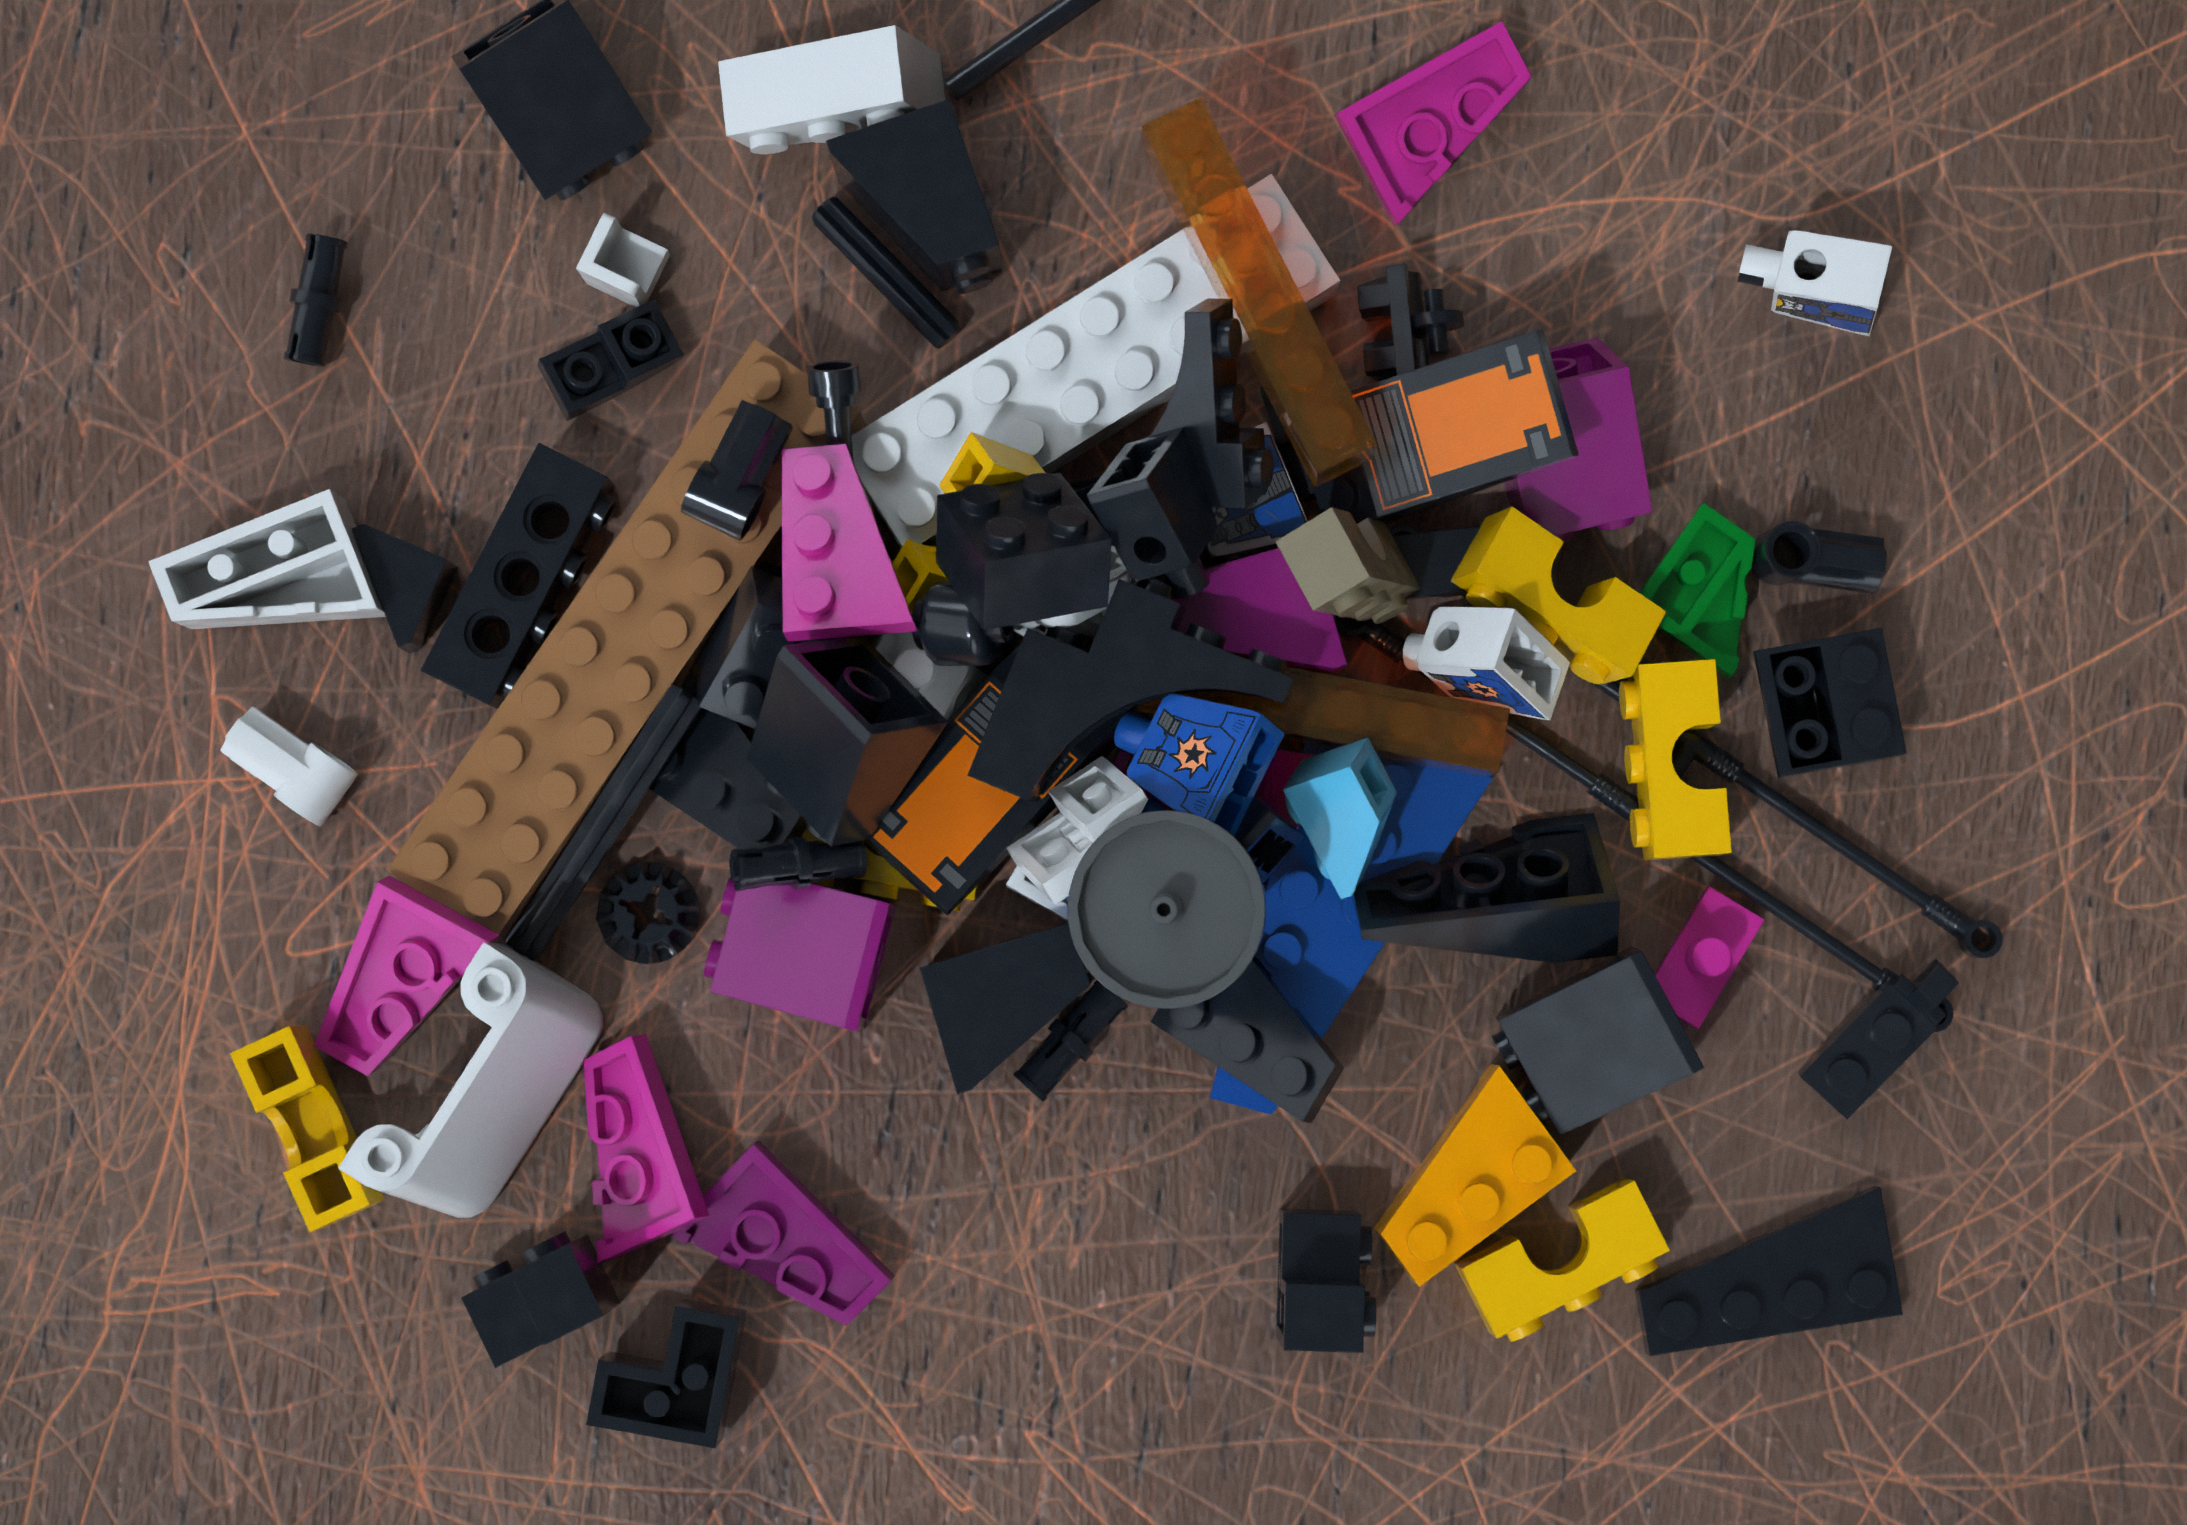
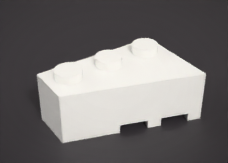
[718,25,945,154]

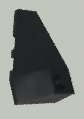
[1352,813,1620,963]

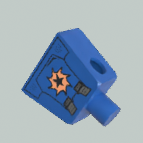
[1114,693,1284,836]

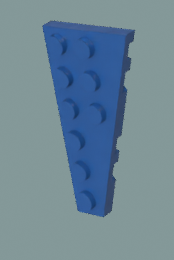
[1209,728,1493,1115]

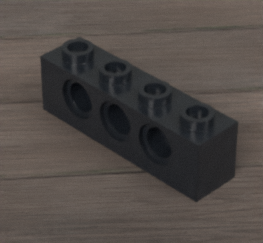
[420,442,617,709]

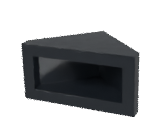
[351,524,458,653]

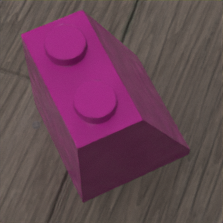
[1504,337,1653,541]
[1160,548,1347,680]
[704,877,896,1031]

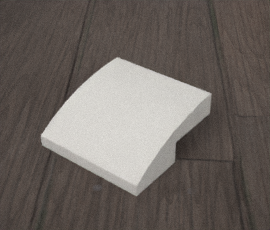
[1006,756,1148,905]

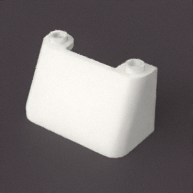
[338,942,604,1218]

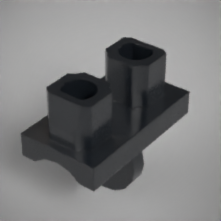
[1357,263,1464,380]

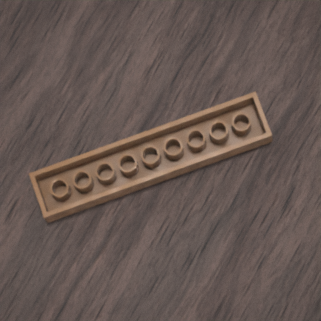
[386,339,865,944]

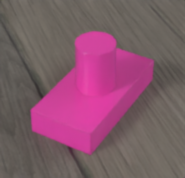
[1654,886,1764,1029]

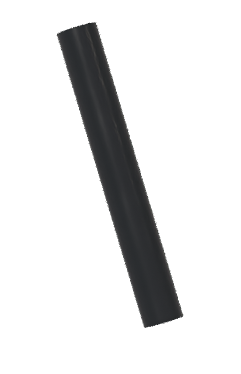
[943,0,1101,101]

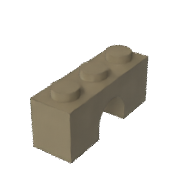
[1275,507,1421,624]

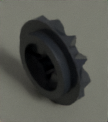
[596,862,700,964]

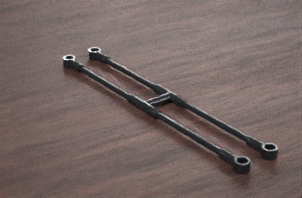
[1333,525,2003,1032]

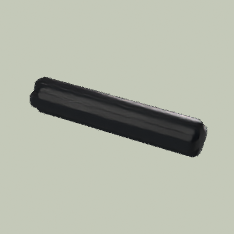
[812,196,960,349]

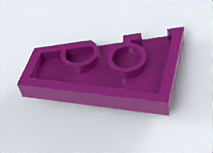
[668,1140,895,1326]

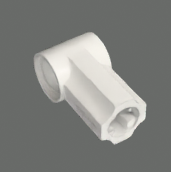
[220,707,359,827]

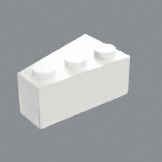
[148,489,386,629]

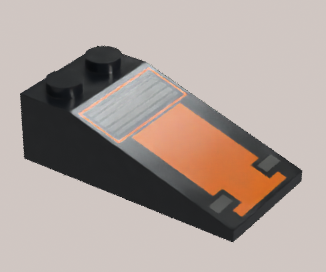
[1293,330,1579,524]
[864,644,1127,916]

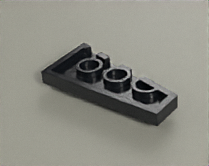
[1635,1186,1903,1356]

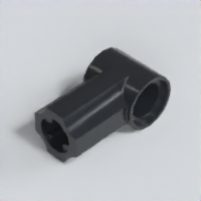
[681,400,793,541]
[1751,521,1887,594]

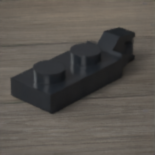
[1798,959,1959,1119]

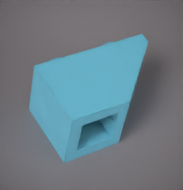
[1283,737,1397,899]

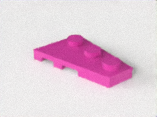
[782,444,918,642]
[314,876,500,1076]
[583,1035,710,1263]

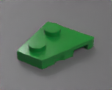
[1638,503,1756,678]

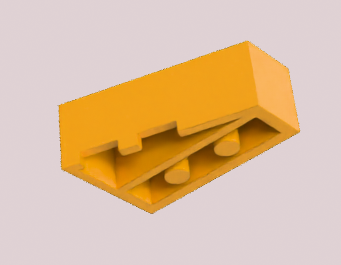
[1374,1064,1576,1287]

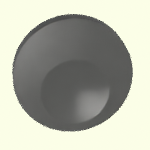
[1068,810,1266,1009]

